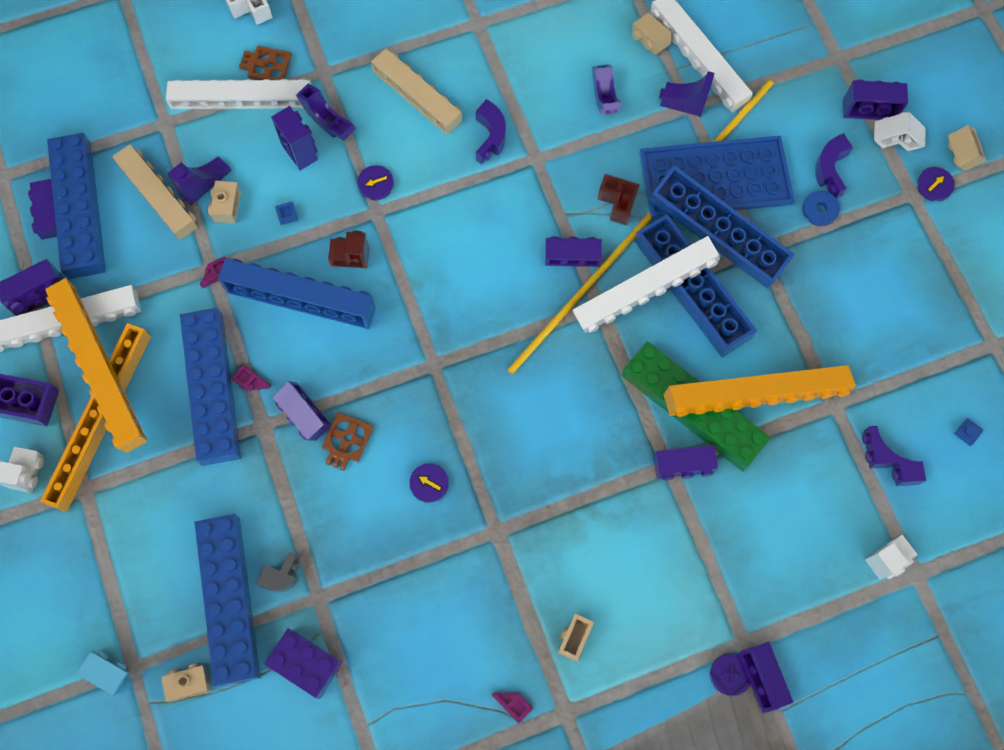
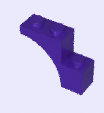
[862,426,926,486]

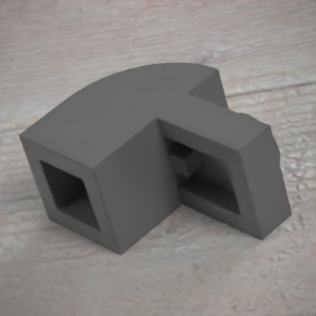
[257,552,300,592]

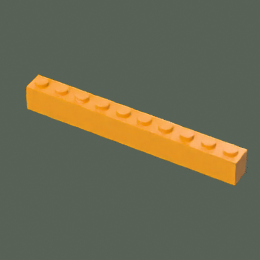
[45,278,148,453]
[40,323,151,513]
[664,365,856,417]

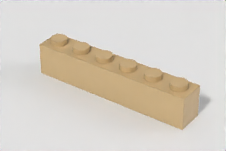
[371,49,462,135]
[112,144,197,241]

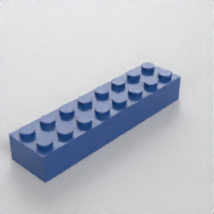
[47,133,106,279]
[648,165,795,288]
[634,214,757,357]
[218,258,376,329]
[180,308,241,466]
[194,514,261,687]

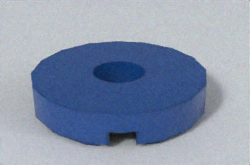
[802,191,840,226]

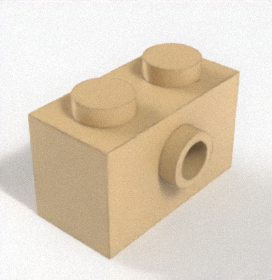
[632,13,671,55]
[948,125,986,171]
[208,181,241,223]
[557,613,594,662]
[161,663,212,703]

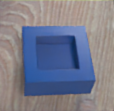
[275,201,298,225]
[954,418,984,446]

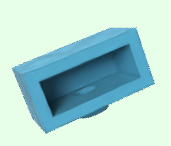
[76,650,130,695]

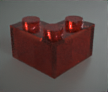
[598,174,640,226]
[328,230,369,268]

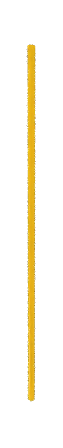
[507,80,774,375]

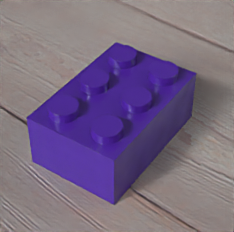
[843,80,908,120]
[271,106,318,171]
[0,259,63,316]
[0,374,59,426]
[264,628,343,699]

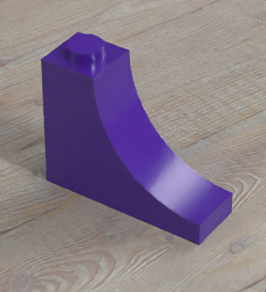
[659,71,715,117]
[167,156,232,205]

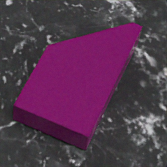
[200,256,226,289]
[231,364,271,392]
[492,693,533,724]

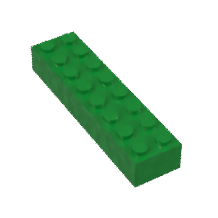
[621,341,771,472]

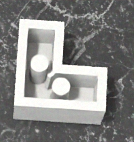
[225,0,272,25]
[874,112,925,151]
[0,447,44,493]
[865,535,918,580]

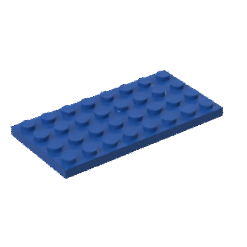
[639,136,795,219]

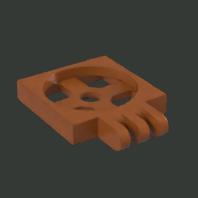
[239,46,292,80]
[322,412,374,471]

